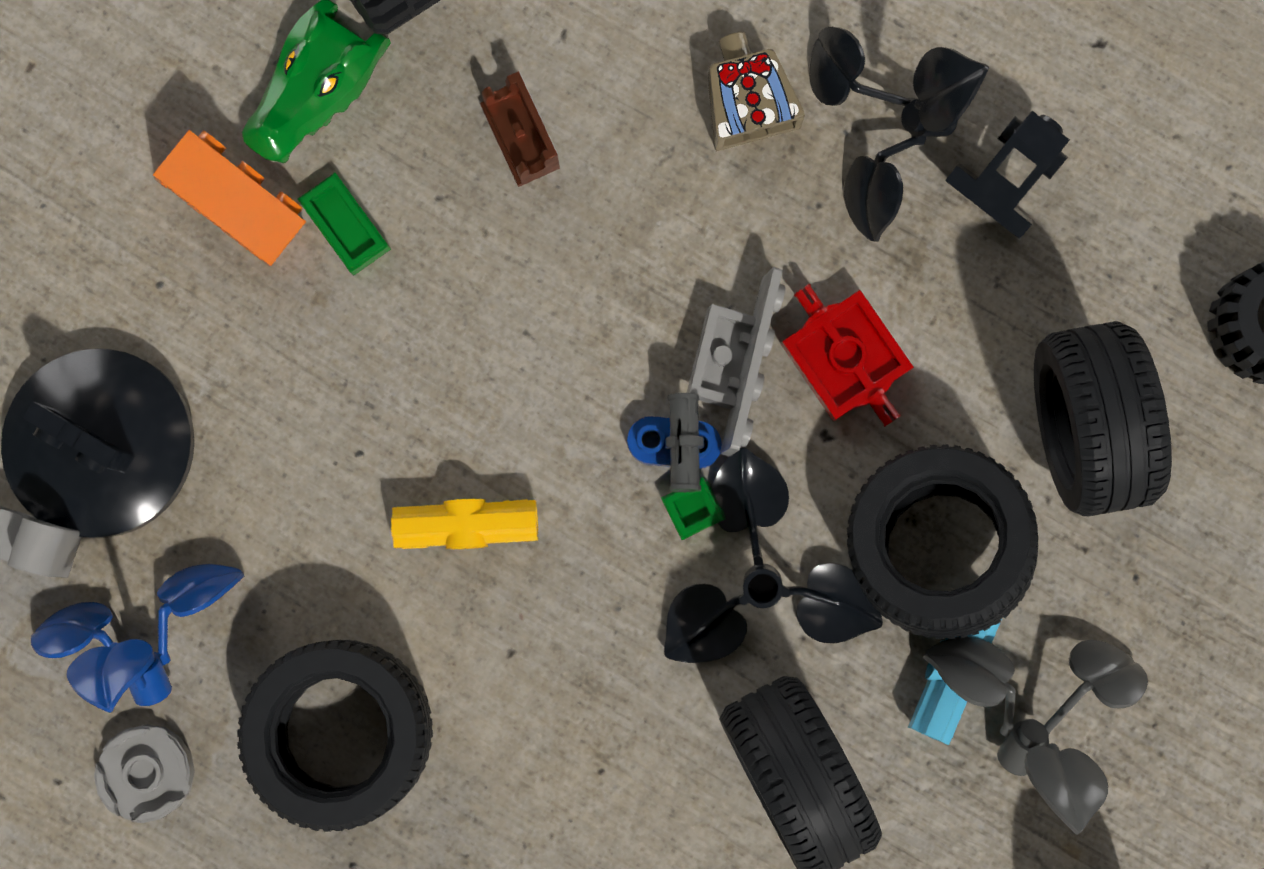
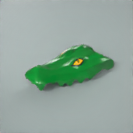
[242,0,391,164]

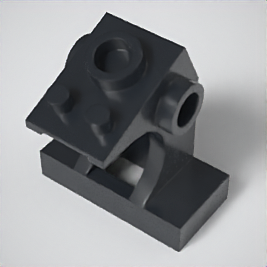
[945,111,1070,239]

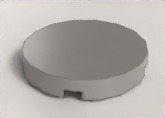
[94,724,195,823]

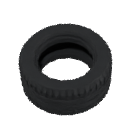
[1034,321,1172,517]
[847,444,1038,639]
[237,640,433,832]
[719,676,882,869]

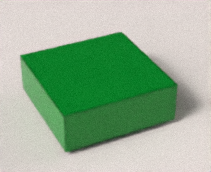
[661,477,726,540]

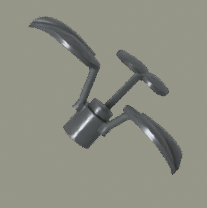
[923,637,1148,835]

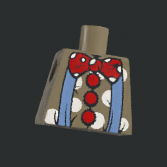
[708,32,805,152]

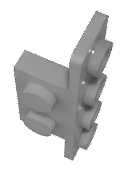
[687,267,786,456]

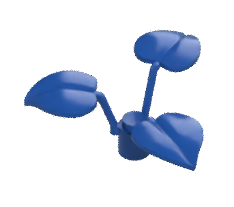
[31,564,245,713]

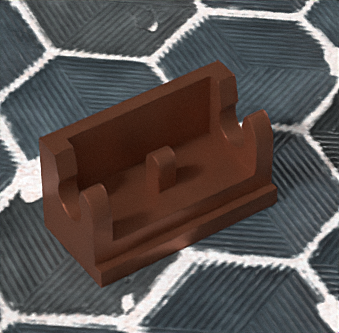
[480,71,560,187]

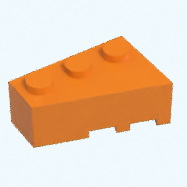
[153,130,306,266]

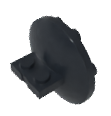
[1,349,194,538]

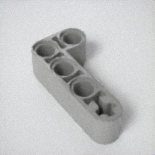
[0,506,82,578]

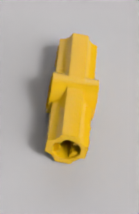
[391,499,538,549]

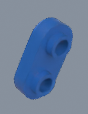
[627,416,722,469]

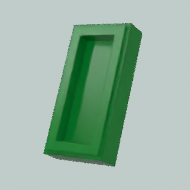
[297,173,391,276]

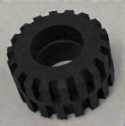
[1207,262,1264,384]

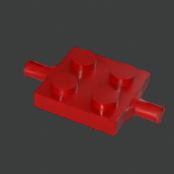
[781,284,914,427]

